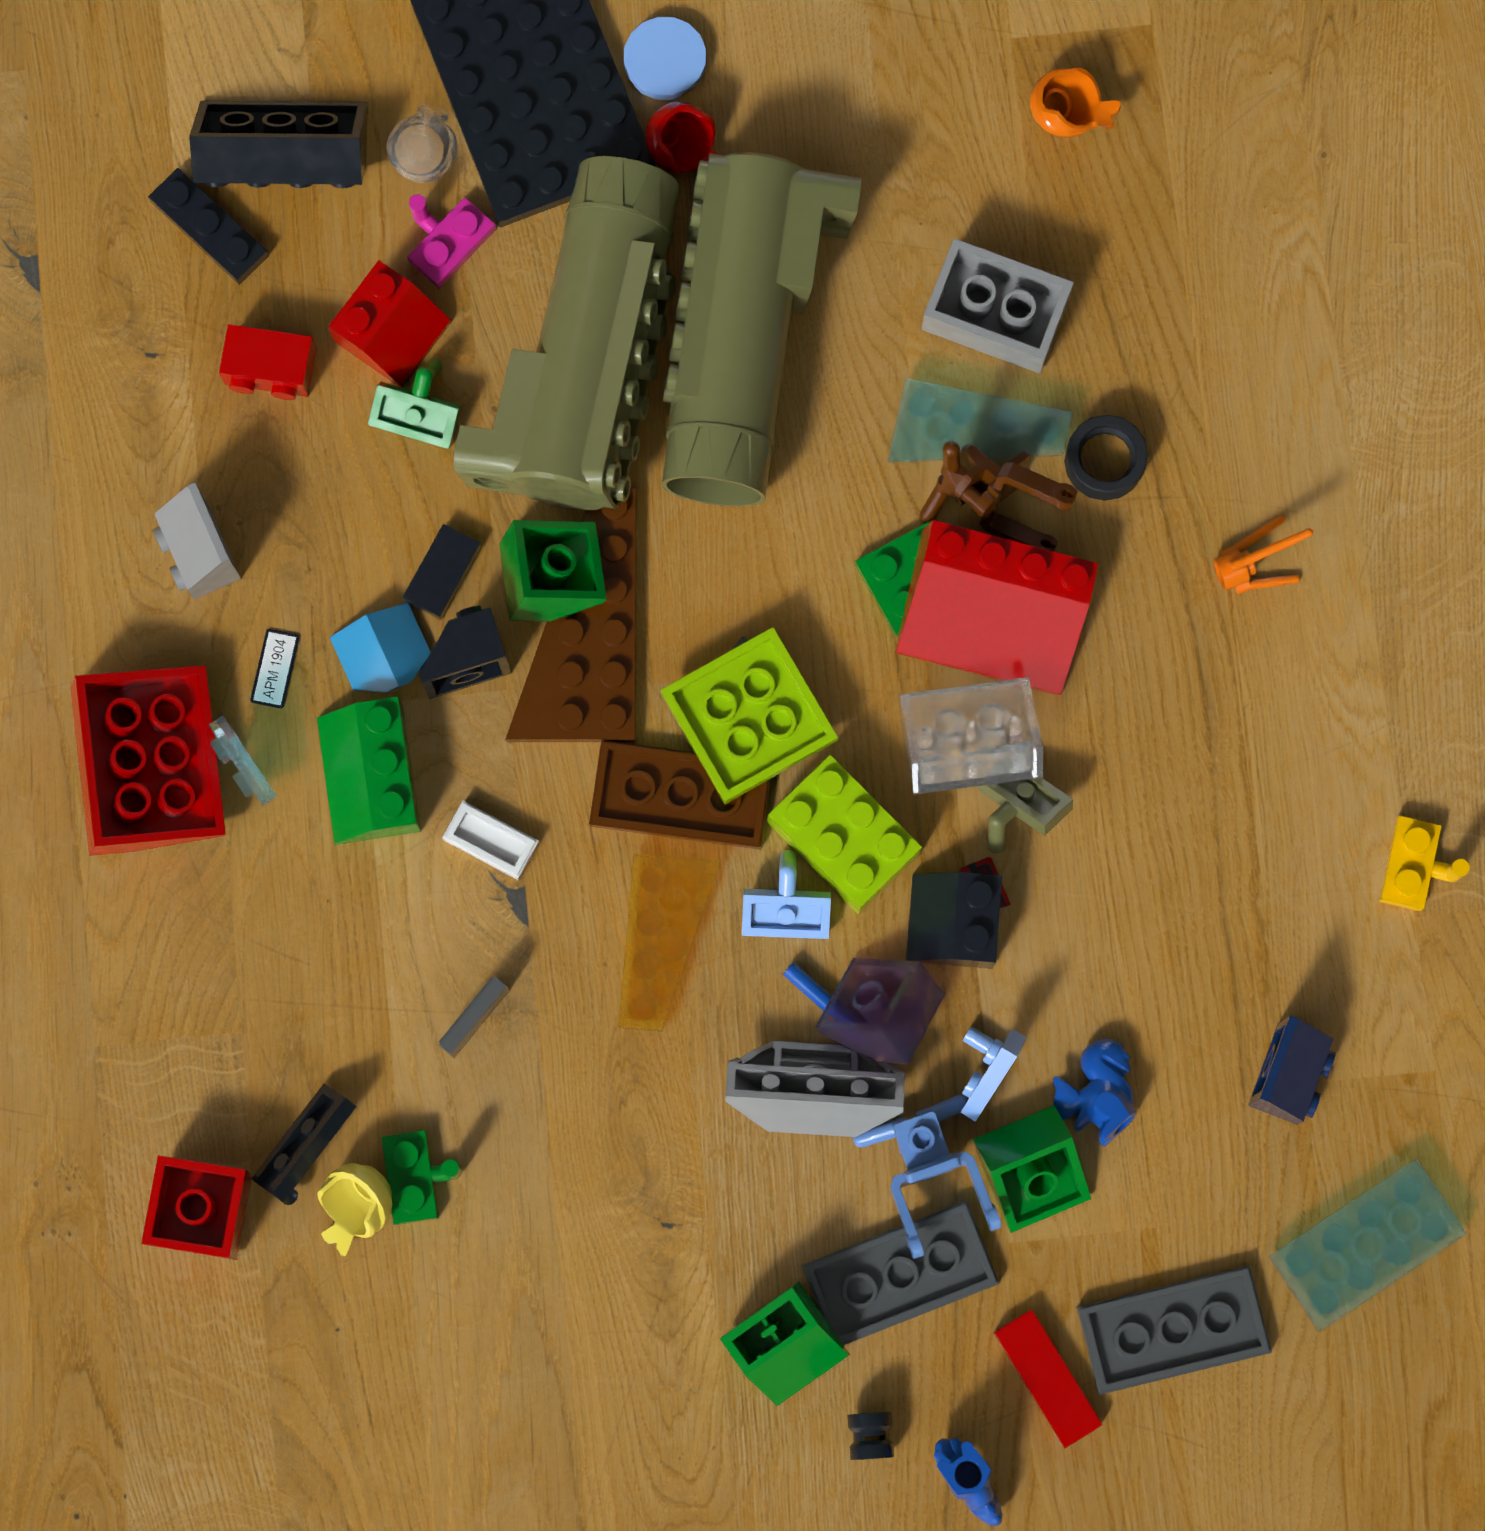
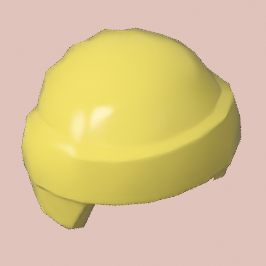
[317,1163,392,1256]

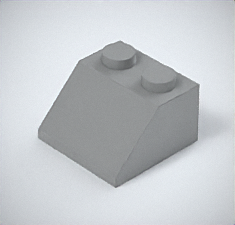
[153,482,241,600]

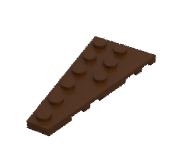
[505,487,637,742]

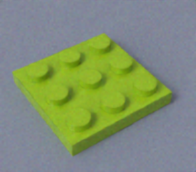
[660,627,838,804]

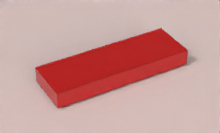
[994,1309,1102,1449]

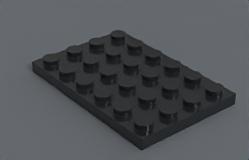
[410,0,656,228]

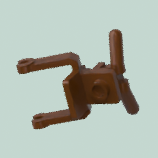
[919,441,1078,551]

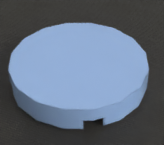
[624,17,706,100]

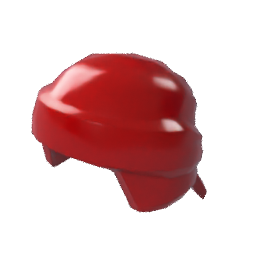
[645,102,721,174]

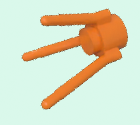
[1213,515,1314,595]

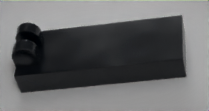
[251,1084,357,1205]

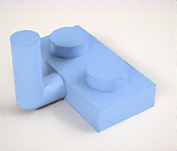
[742,850,831,939]
[960,1026,1027,1122]

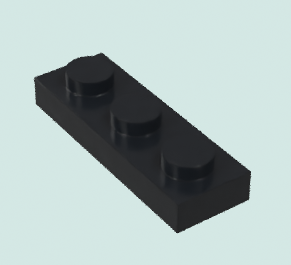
[148,168,269,285]

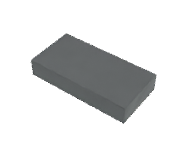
[439,977,509,1058]

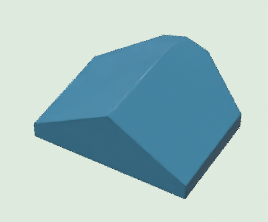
[329,603,431,693]

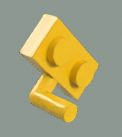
[1378,816,1470,912]

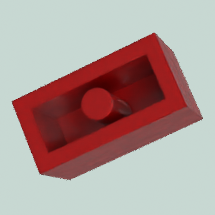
[219,324,317,400]

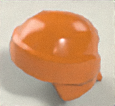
[1030,67,1121,138]

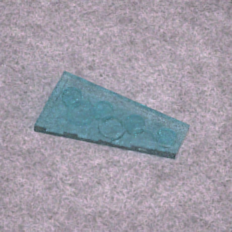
[888,378,1072,463]

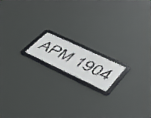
[250,629,299,709]

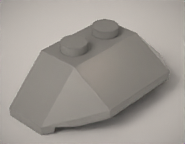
[725,1041,905,1137]

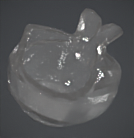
[386,105,458,183]

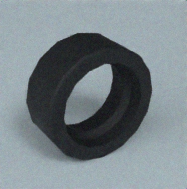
[1064,415,1148,501]

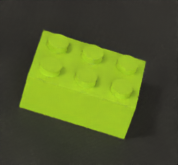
[767,755,922,915]

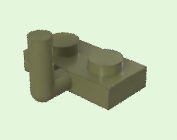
[978,754,1073,854]

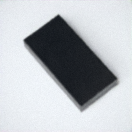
[402,524,482,620]

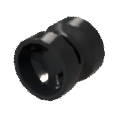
[847,1412,894,1460]

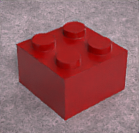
[141,1155,253,1260]

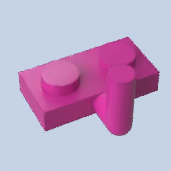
[407,194,496,289]

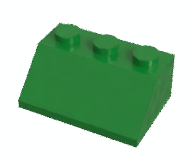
[317,696,421,845]

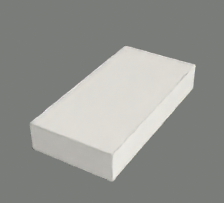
[442,801,540,880]

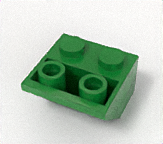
[720,1281,850,1406]

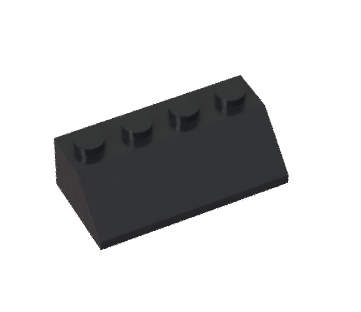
[189,101,368,188]

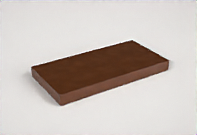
[589,740,770,850]

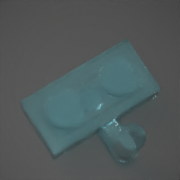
[209,716,277,806]

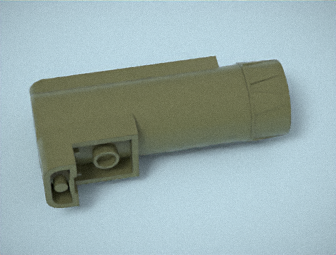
[662,152,861,507]
[454,156,680,510]

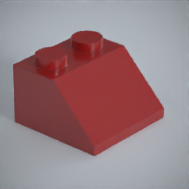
[328,260,451,388]

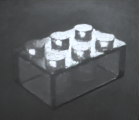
[900,677,1043,795]

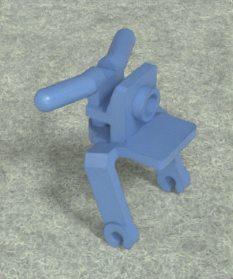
[853,1095,1002,1259]

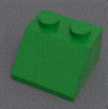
[499,520,607,621]
[973,1105,1091,1233]

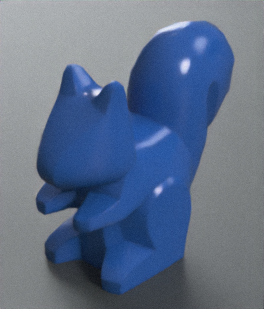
[1053,1038,1137,1147]
[934,1438,1003,1526]

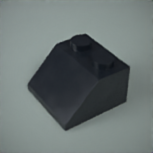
[419,606,511,699]
[906,872,1002,969]

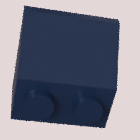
[1248,1015,1336,1125]

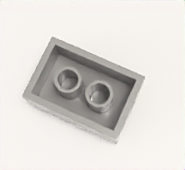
[921,238,1074,374]

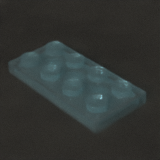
[1268,1159,1467,1331]

